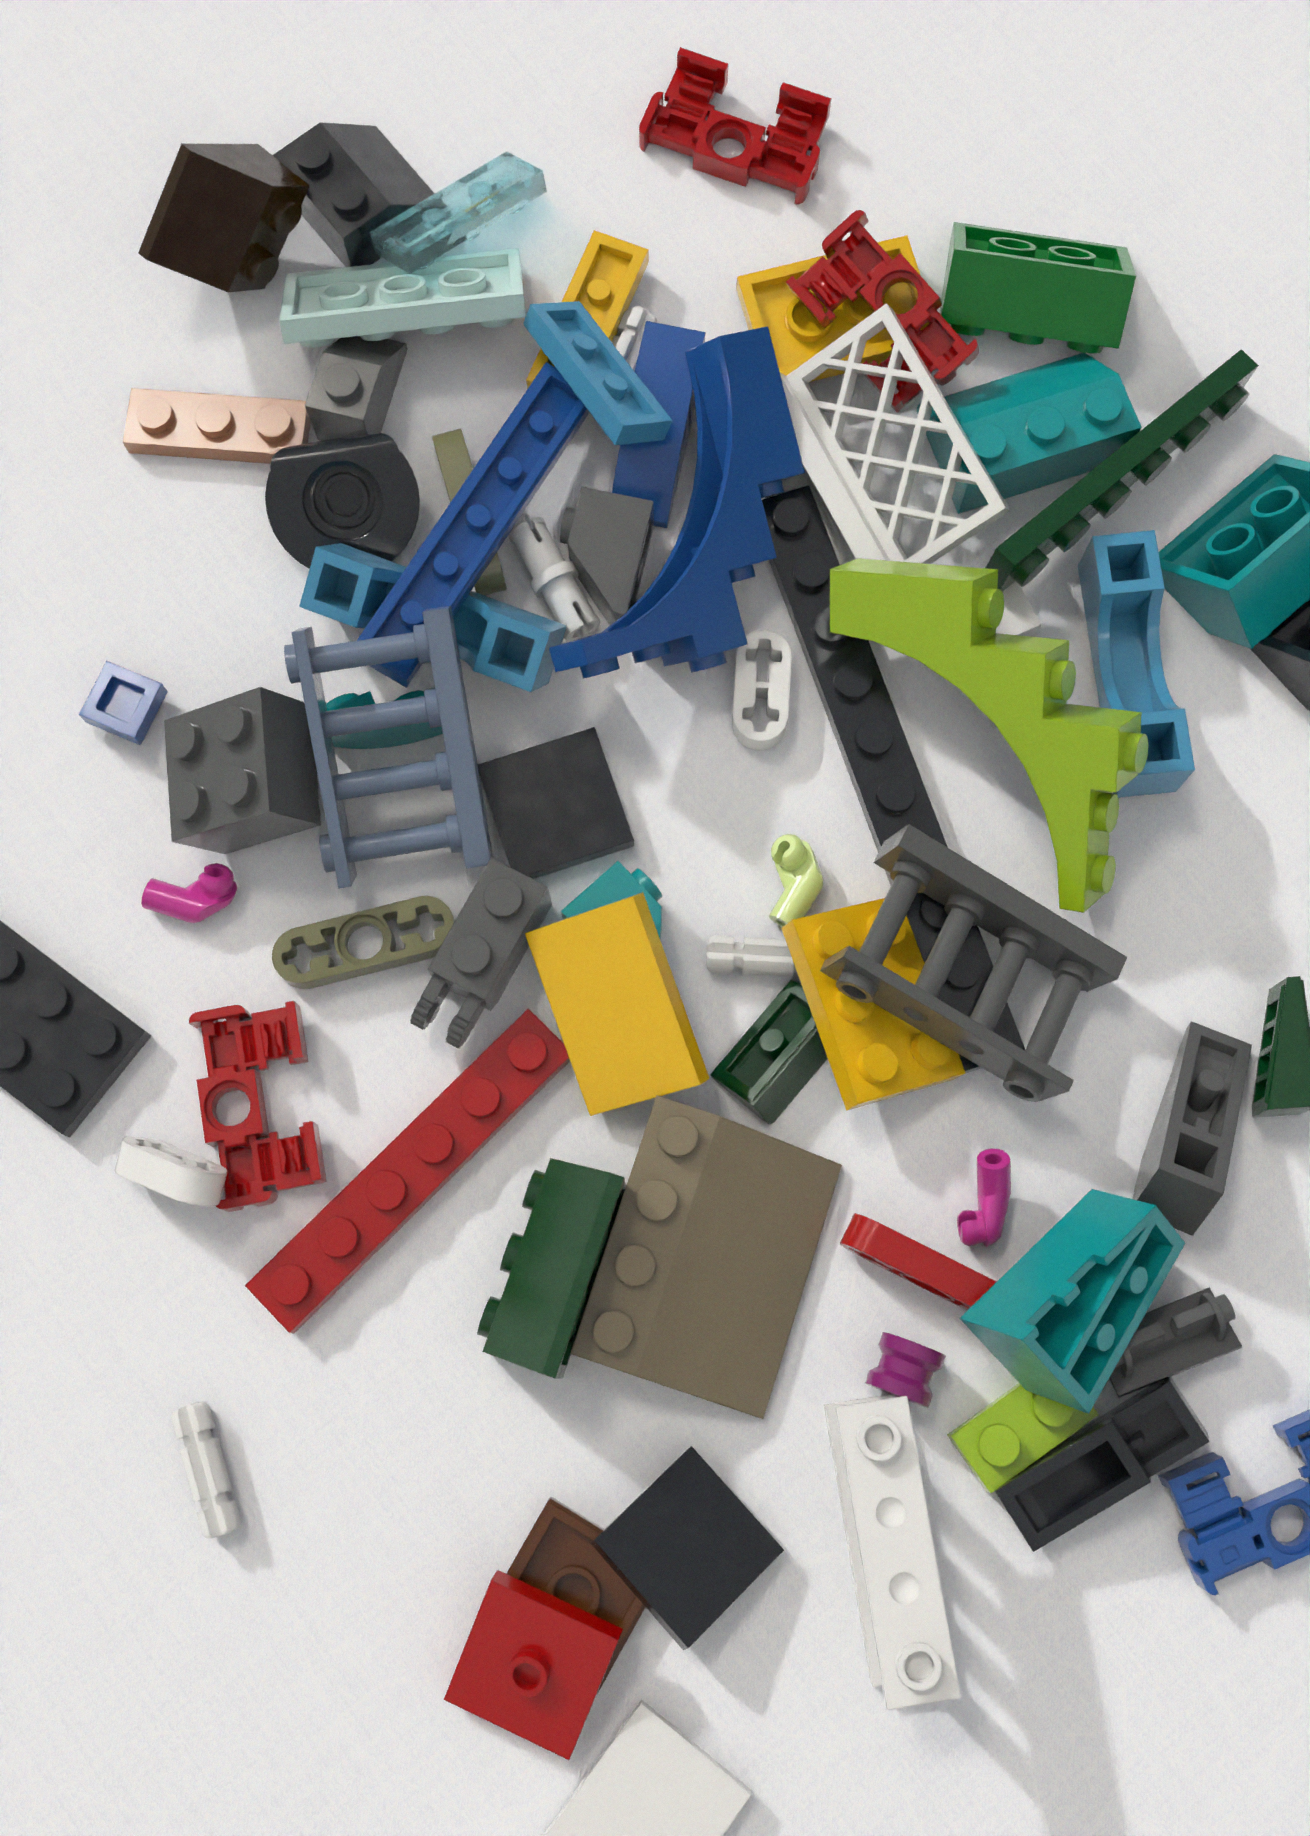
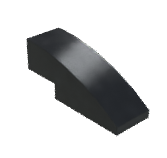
[995,1377,1210,1552]

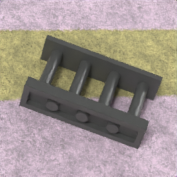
[820,824,1127,1102]

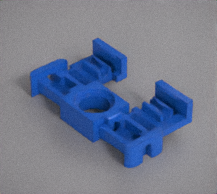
[1158,1409,1310,1595]

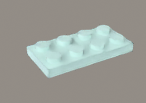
[279,248,526,348]

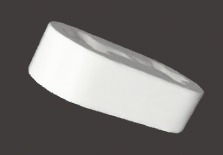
[732,630,792,751]
[114,1136,228,1206]

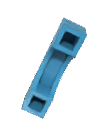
[1077,530,1195,798]
[299,543,567,692]

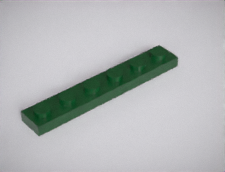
[985,349,1259,592]

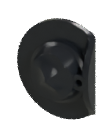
[265,433,420,569]

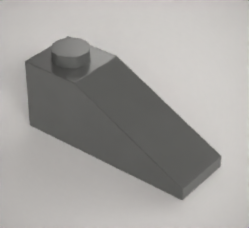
[1132,1021,1252,1236]

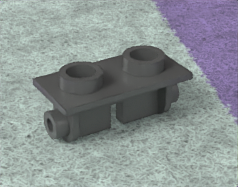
[1109,1287,1242,1398]

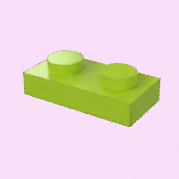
[947,1383,1099,1494]

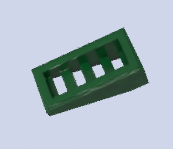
[1252,976,1310,1117]

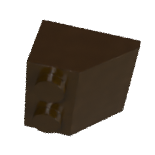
[138,143,310,293]

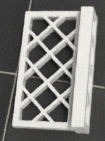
[780,303,1010,564]

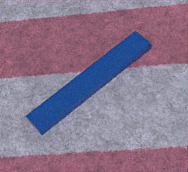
[357,362,590,688]

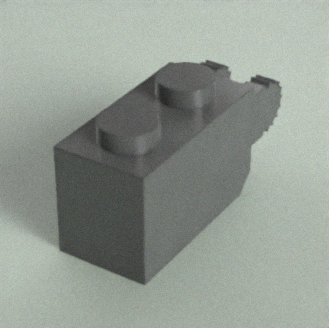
[410,857,552,1048]

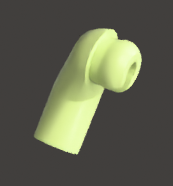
[769,834,823,927]

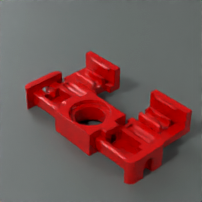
[639,47,832,204]
[786,210,979,413]
[189,1001,327,1212]

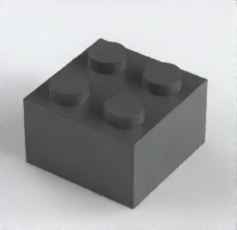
[164,687,321,854]

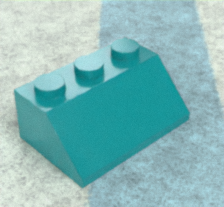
[916,353,1142,514]
[1159,454,1310,649]

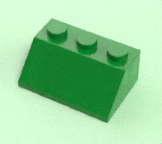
[940,222,1136,354]

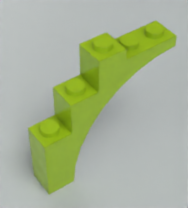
[830,558,1148,913]

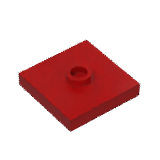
[444,1570,623,1760]

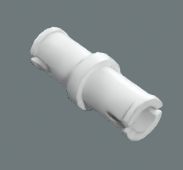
[509,517,600,642]

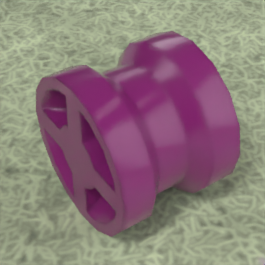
[865,1332,946,1408]

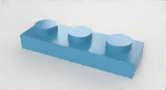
[523,301,673,445]

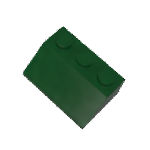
[477,1158,626,1379]

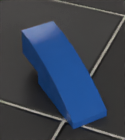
[612,321,706,528]

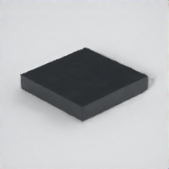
[478,727,634,879]
[590,1446,784,1650]

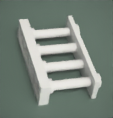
[824,1394,961,1710]

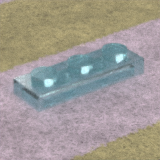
[369,151,547,274]

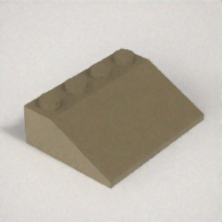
[570,1095,842,1419]

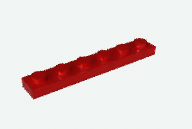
[244,1008,570,1334]

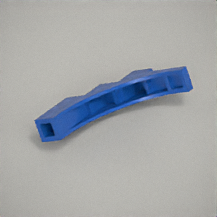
[549,326,805,679]

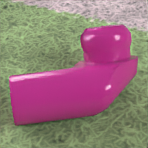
[141,863,237,923]
[957,1149,1011,1247]

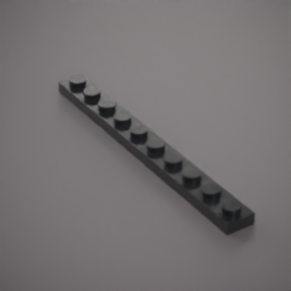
[762,485,1025,1073]

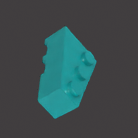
[959,1189,1185,1414]

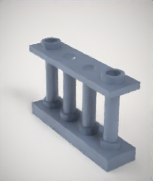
[284,605,493,889]

